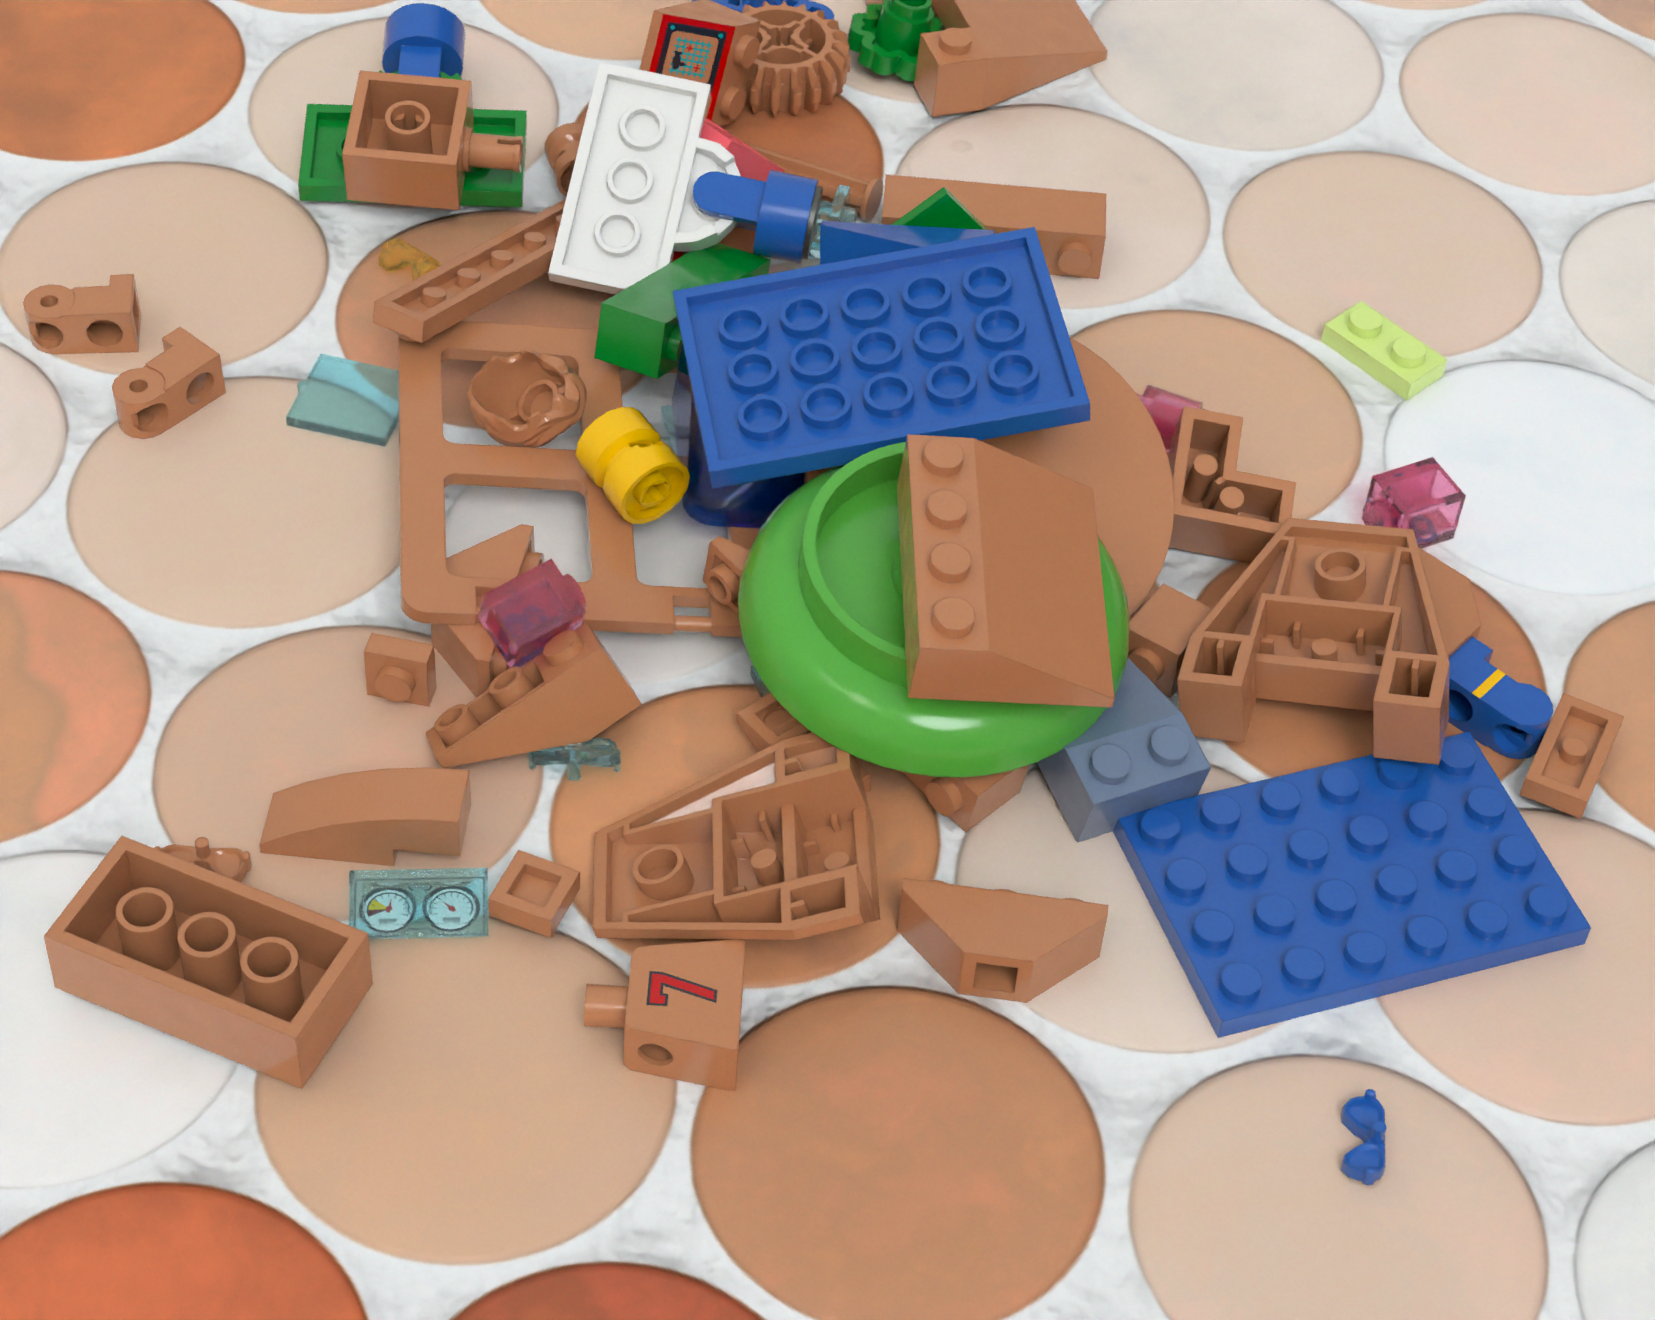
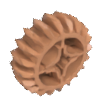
[742,1,851,117]

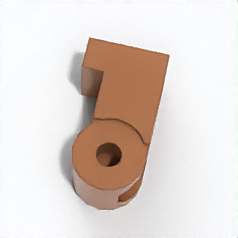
[23,274,141,354]
[112,326,226,439]

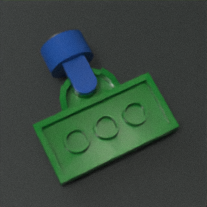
[298,3,527,207]

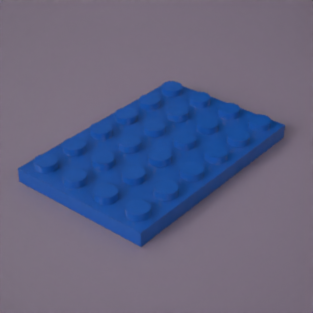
[673,227,1090,489]
[1113,732,1591,1038]

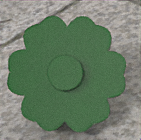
[847,0,943,81]

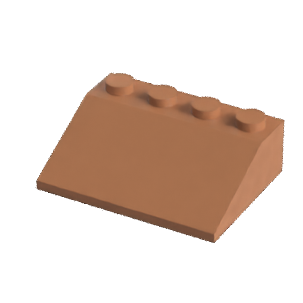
[897,434,1115,707]

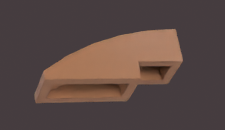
[259,767,471,866]

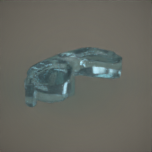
[528,738,621,781]

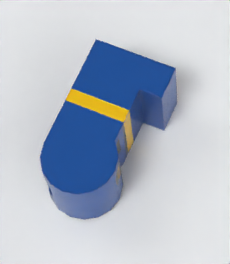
[1448,636,1553,759]

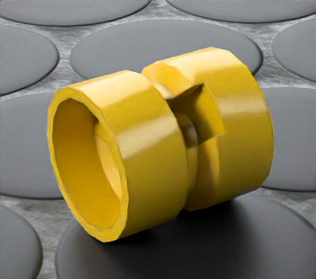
[576,407,690,524]

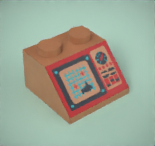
[639,0,761,126]

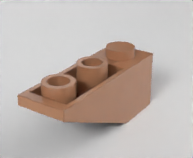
[425,622,642,768]

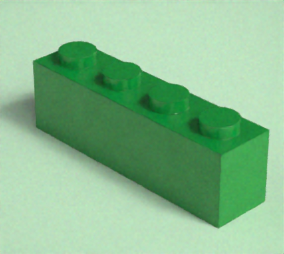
[594,243,771,379]

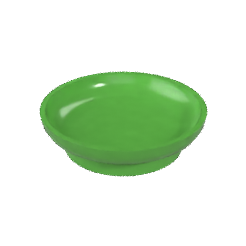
[738,442,1130,777]

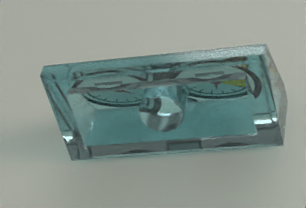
[349,868,489,940]

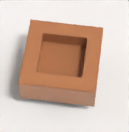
[364,633,437,707]
[488,850,580,938]

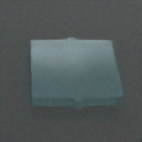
[286,354,398,447]

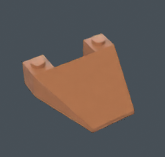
[866,0,1108,117]
[1177,518,1450,765]

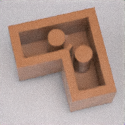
[1168,406,1296,563]

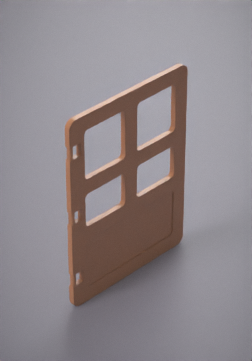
[398,321,805,637]

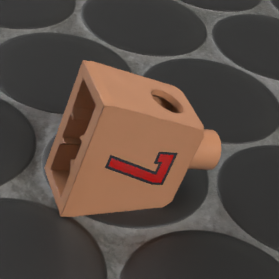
[584,939,746,1091]

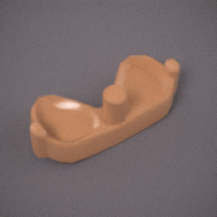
[154,837,252,882]

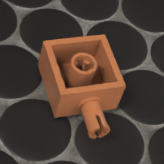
[342,70,524,210]

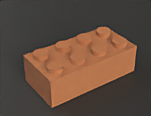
[44,836,373,1089]

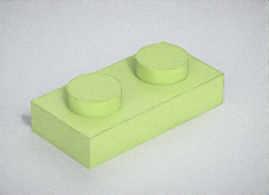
[1321,301,1447,401]

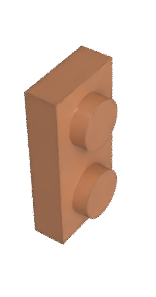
[1519,693,1624,819]

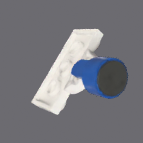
[548,61,823,295]

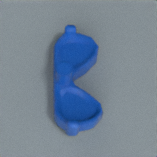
[1341,1089,1387,1185]

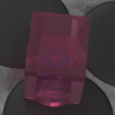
[1361,457,1466,549]
[478,558,586,668]

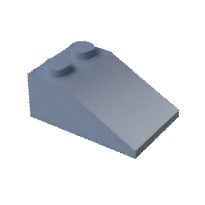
[1037,658,1211,843]

